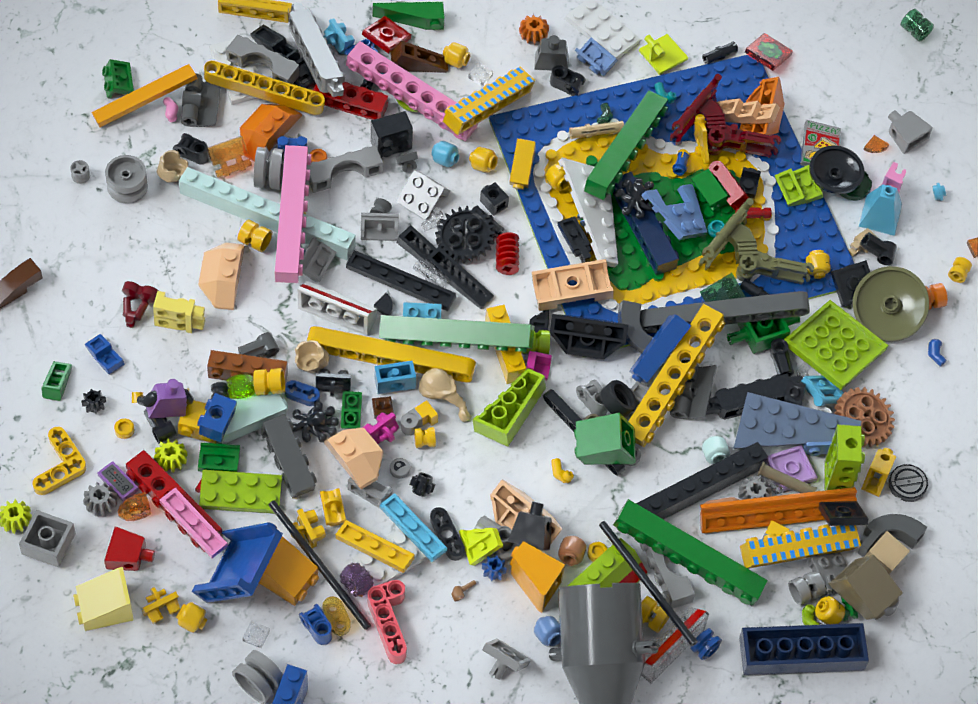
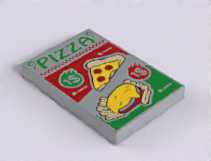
[800,120,841,166]

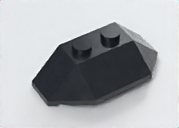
[550,314,628,360]

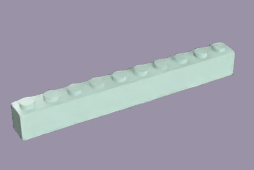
[179,167,356,261]

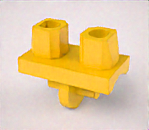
[320,488,346,526]
[290,508,326,548]
[142,587,180,624]

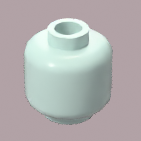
[702,436,730,464]

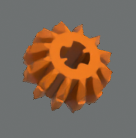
[519,14,549,45]

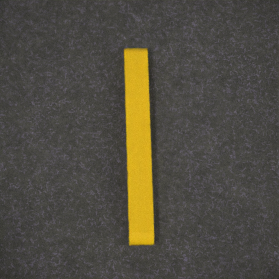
[306,326,476,383]

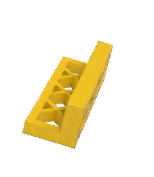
[218,0,292,23]

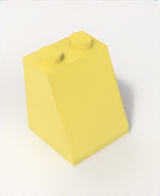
[73,567,134,631]

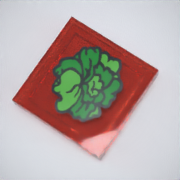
[744,33,793,71]

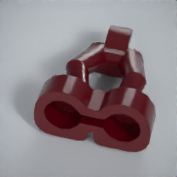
[122,281,159,328]

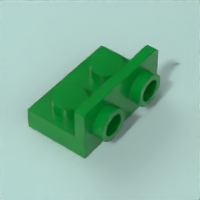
[102,59,134,98]

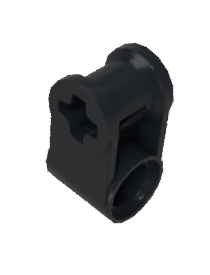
[550,65,586,96]
[173,133,209,165]

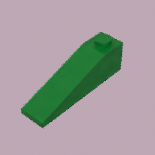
[372,2,444,30]

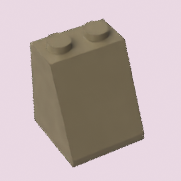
[828,555,903,620]

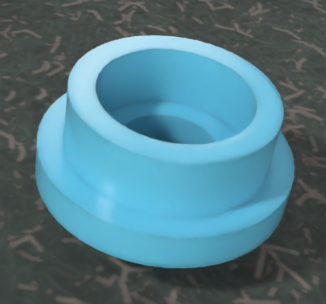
[932,183,946,201]

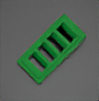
[41,361,72,401]

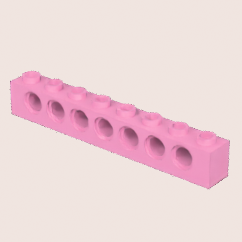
[346,41,478,142]

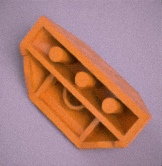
[740,77,785,135]
[240,104,302,162]

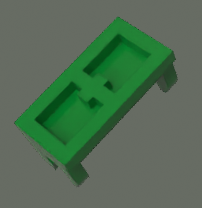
[691,169,729,211]

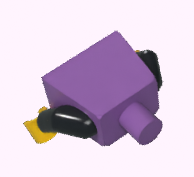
[132,379,194,419]

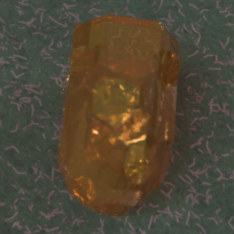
[118,492,151,521]

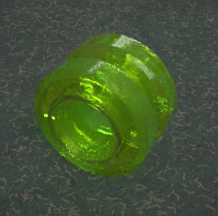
[226,374,255,399]

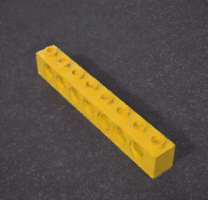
[628,304,725,447]

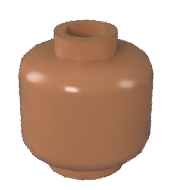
[558,536,586,566]

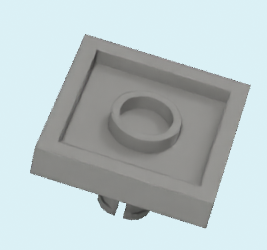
[482,639,531,680]

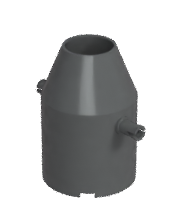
[549,583,658,704]

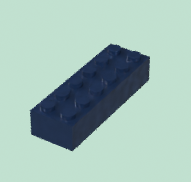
[739,623,869,675]

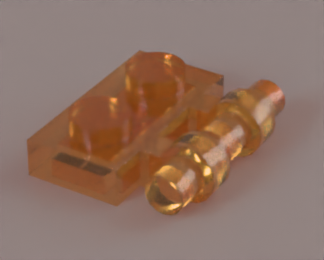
[207,136,252,178]

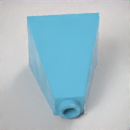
[859,184,902,236]

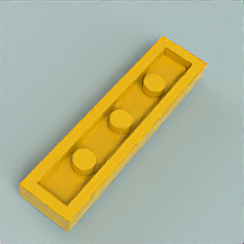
[335,520,415,573]

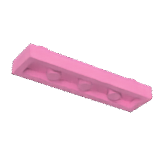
[160,488,228,558]

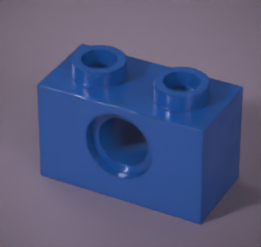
[197,393,237,442]

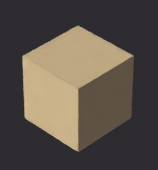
[864,531,910,574]

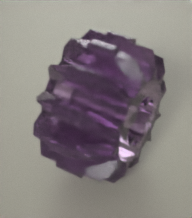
[339,562,374,597]

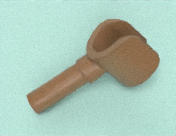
[451,580,476,601]

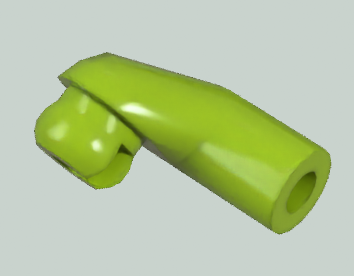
[801,604,820,625]

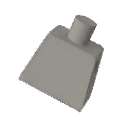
[888,110,933,154]

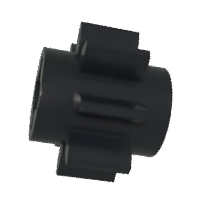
[81,389,106,414]
[409,472,436,497]

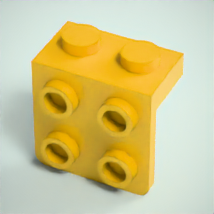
[178,400,217,443]

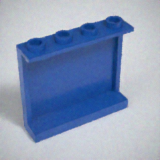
[192,522,283,603]

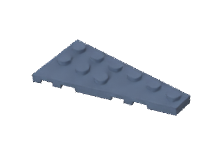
[733,392,862,449]

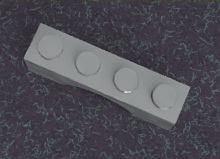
[226,34,300,84]
[307,145,383,193]
[640,543,695,608]

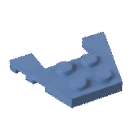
[642,184,707,240]

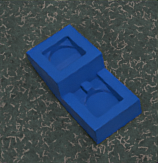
[85,334,125,375]

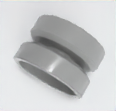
[253,147,284,190]
[105,155,148,203]
[232,650,283,703]

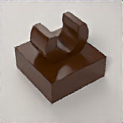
[372,396,394,419]

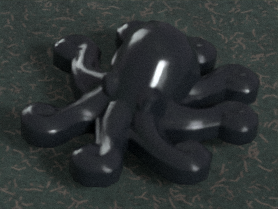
[615,178,659,219]
[292,401,339,443]

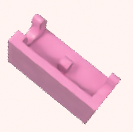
[882,162,906,193]

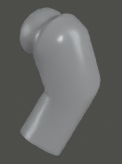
[493,544,520,561]

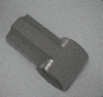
[238,332,280,358]

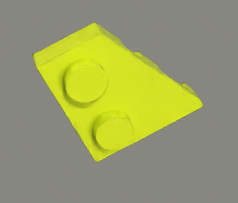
[459,528,503,566]

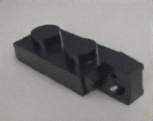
[557,216,591,263]

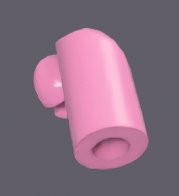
[163,97,178,122]

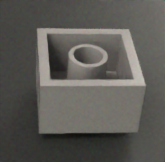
[19,510,76,568]

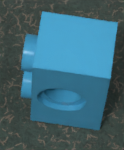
[374,361,416,394]

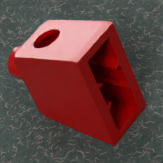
[104,527,155,571]

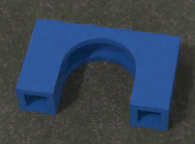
[272,664,308,704]

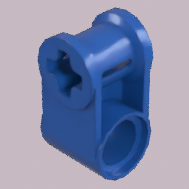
[299,604,332,645]

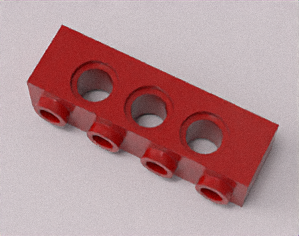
[313,82,388,120]

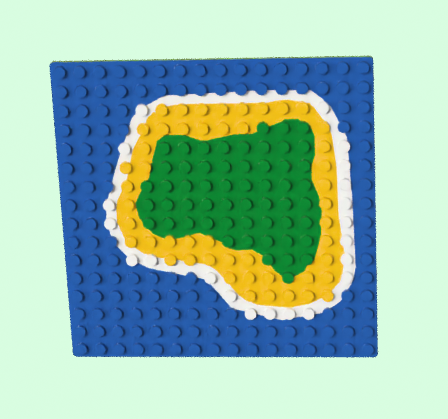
[489,53,854,348]

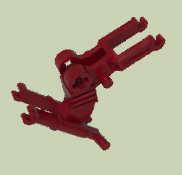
[670,74,781,158]

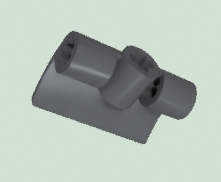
[181,73,221,127]
[670,360,717,419]

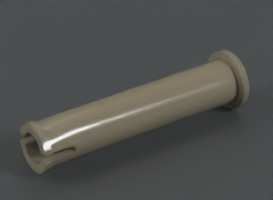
[757,461,817,493]

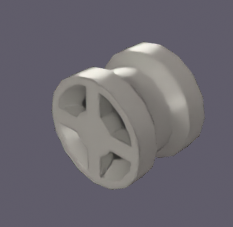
[70,160,90,184]

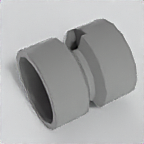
[788,570,826,605]

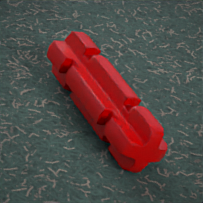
[735,207,772,218]

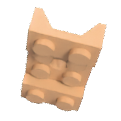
[532,259,613,311]

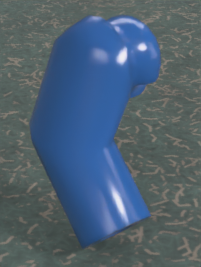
[928,339,947,367]

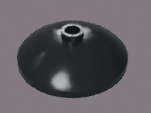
[809,145,864,194]

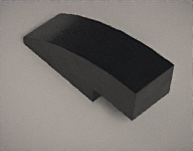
[250,24,301,62]

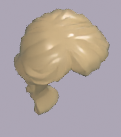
[419,368,472,422]

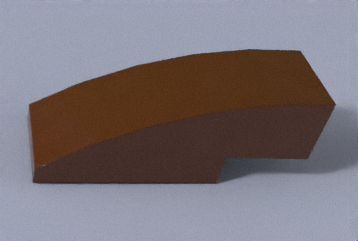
[0,258,43,309]

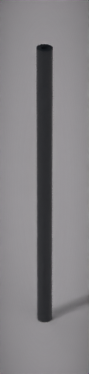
[268,500,371,630]
[599,521,698,646]

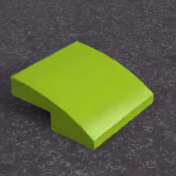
[774,165,823,206]

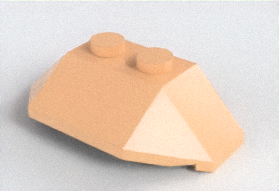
[198,243,245,310]
[324,428,383,489]
[490,479,562,545]

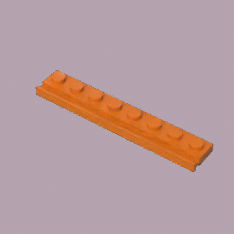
[700,487,857,533]

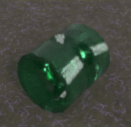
[900,8,934,42]

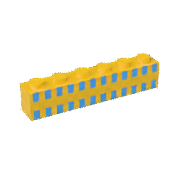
[443,67,535,135]
[740,524,861,569]

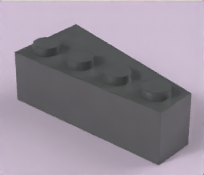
[260,414,317,499]

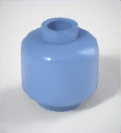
[534,616,561,646]

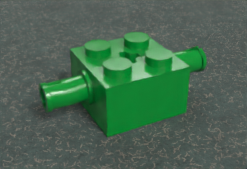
[727,316,800,354]

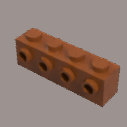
[207,350,288,385]

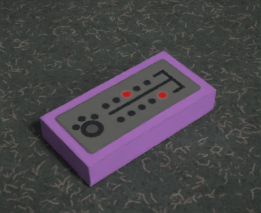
[97,461,138,502]

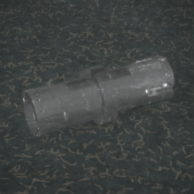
[413,259,450,289]

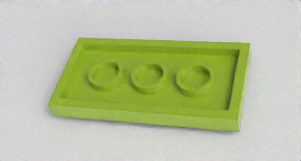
[199,470,282,514]

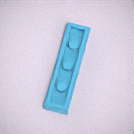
[379,493,447,562]

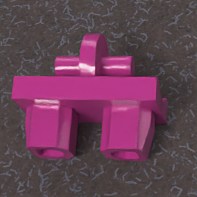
[362,412,399,444]

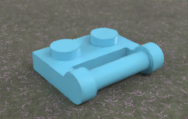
[801,375,843,407]

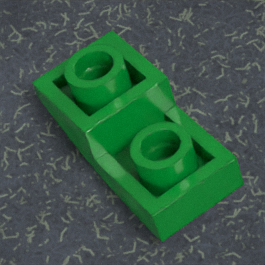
[341,391,362,429]

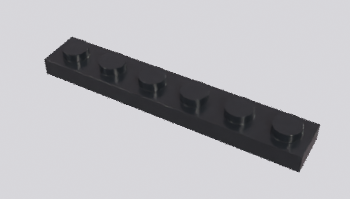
[346,250,456,311]

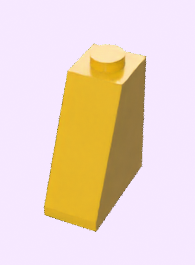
[509,138,536,190]

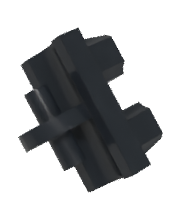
[316,369,351,397]

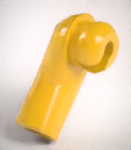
[551,458,574,483]

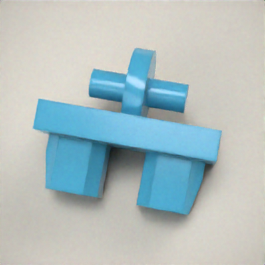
[323,19,355,54]

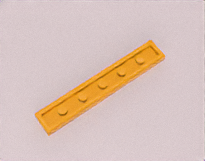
[91,64,198,127]

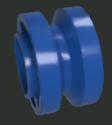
[690,628,722,660]

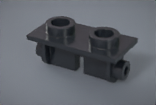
[784,380,806,406]

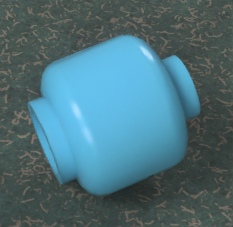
[431,141,460,167]

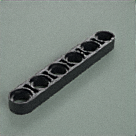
[543,389,625,476]

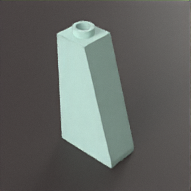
[205,394,288,444]

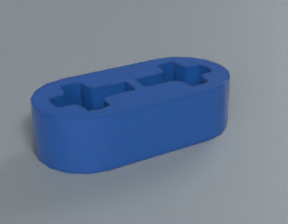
[285,380,320,406]

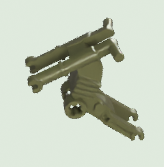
[699,198,814,285]

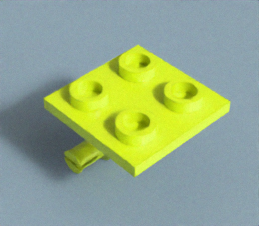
[639,34,688,75]

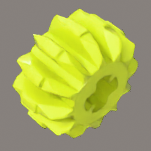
[154,439,188,473]
[0,499,32,534]

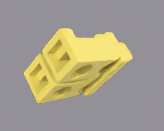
[153,291,205,333]

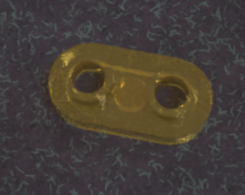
[322,596,351,636]

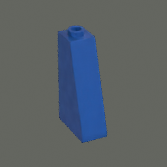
[629,314,691,383]

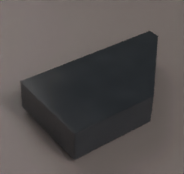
[529,309,550,333]

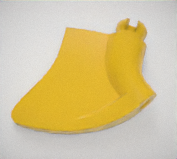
[694,114,709,164]

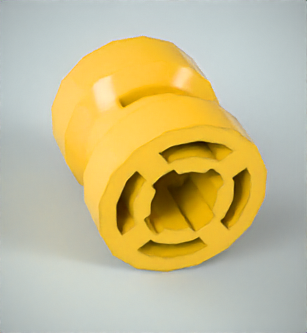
[948,257,972,283]
[414,427,436,448]

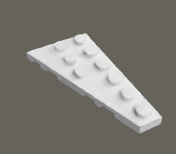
[558,158,618,268]

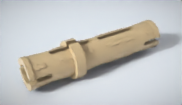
[569,121,624,139]

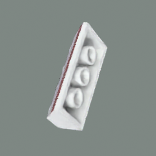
[297,281,377,336]

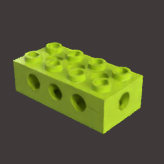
[824,424,865,491]

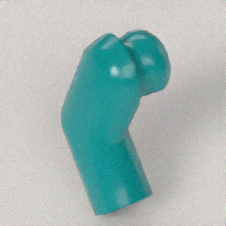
[654,82,677,104]

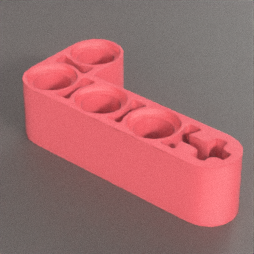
[368,580,407,664]

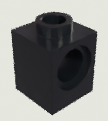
[480,182,509,216]

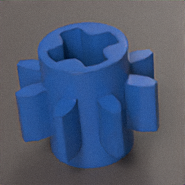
[482,555,507,582]

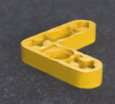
[32,427,86,495]

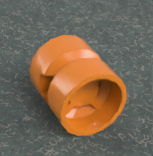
[925,283,948,310]

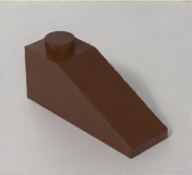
[391,40,448,73]

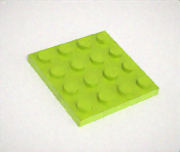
[784,300,888,390]

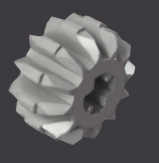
[738,476,772,500]
[83,482,117,517]

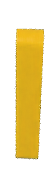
[204,60,325,115]

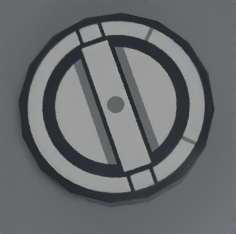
[888,464,928,502]

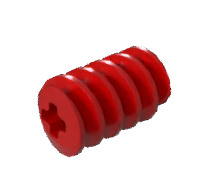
[496,232,519,275]

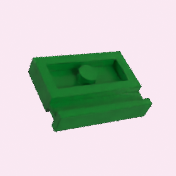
[198,442,240,472]

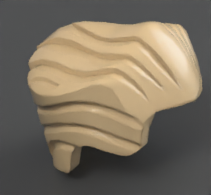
[157,150,188,182]
[295,340,329,373]

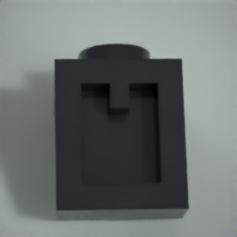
[739,167,761,199]

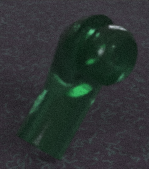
[596,103,613,124]

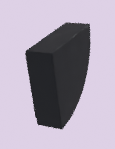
[374,293,393,316]

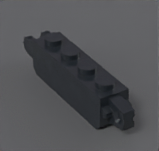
[706,374,803,420]

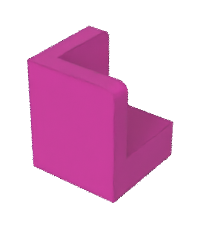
[526,351,552,381]

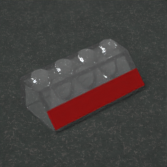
[641,606,709,684]

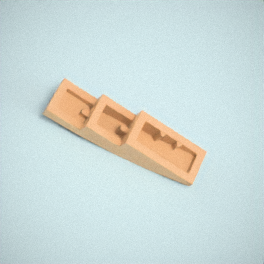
[717,98,780,124]

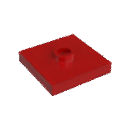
[362,16,412,54]

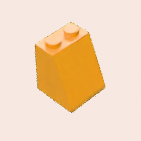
[259,536,319,606]
[510,541,565,613]

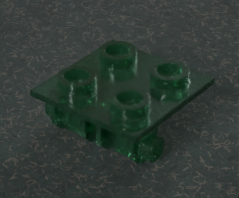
[700,273,746,302]

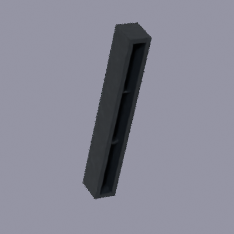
[636,442,768,520]

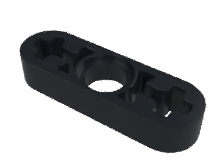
[430,507,465,561]

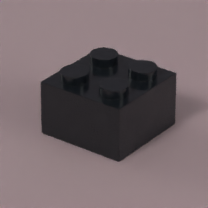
[370,111,413,158]

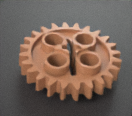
[834,387,895,448]

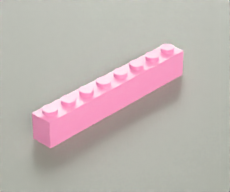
[275,145,311,283]

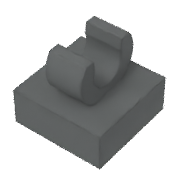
[396,152,418,172]

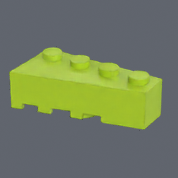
[472,369,546,447]

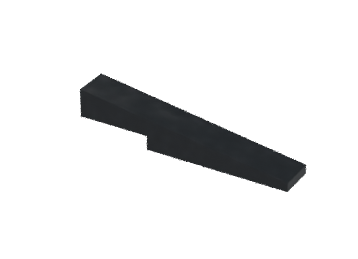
[396,225,494,309]

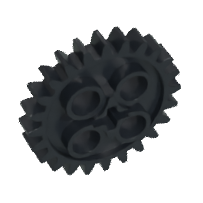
[435,206,496,264]

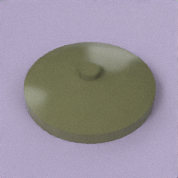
[853,266,929,342]

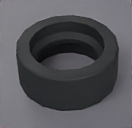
[600,380,637,418]

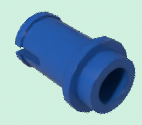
[672,152,689,176]

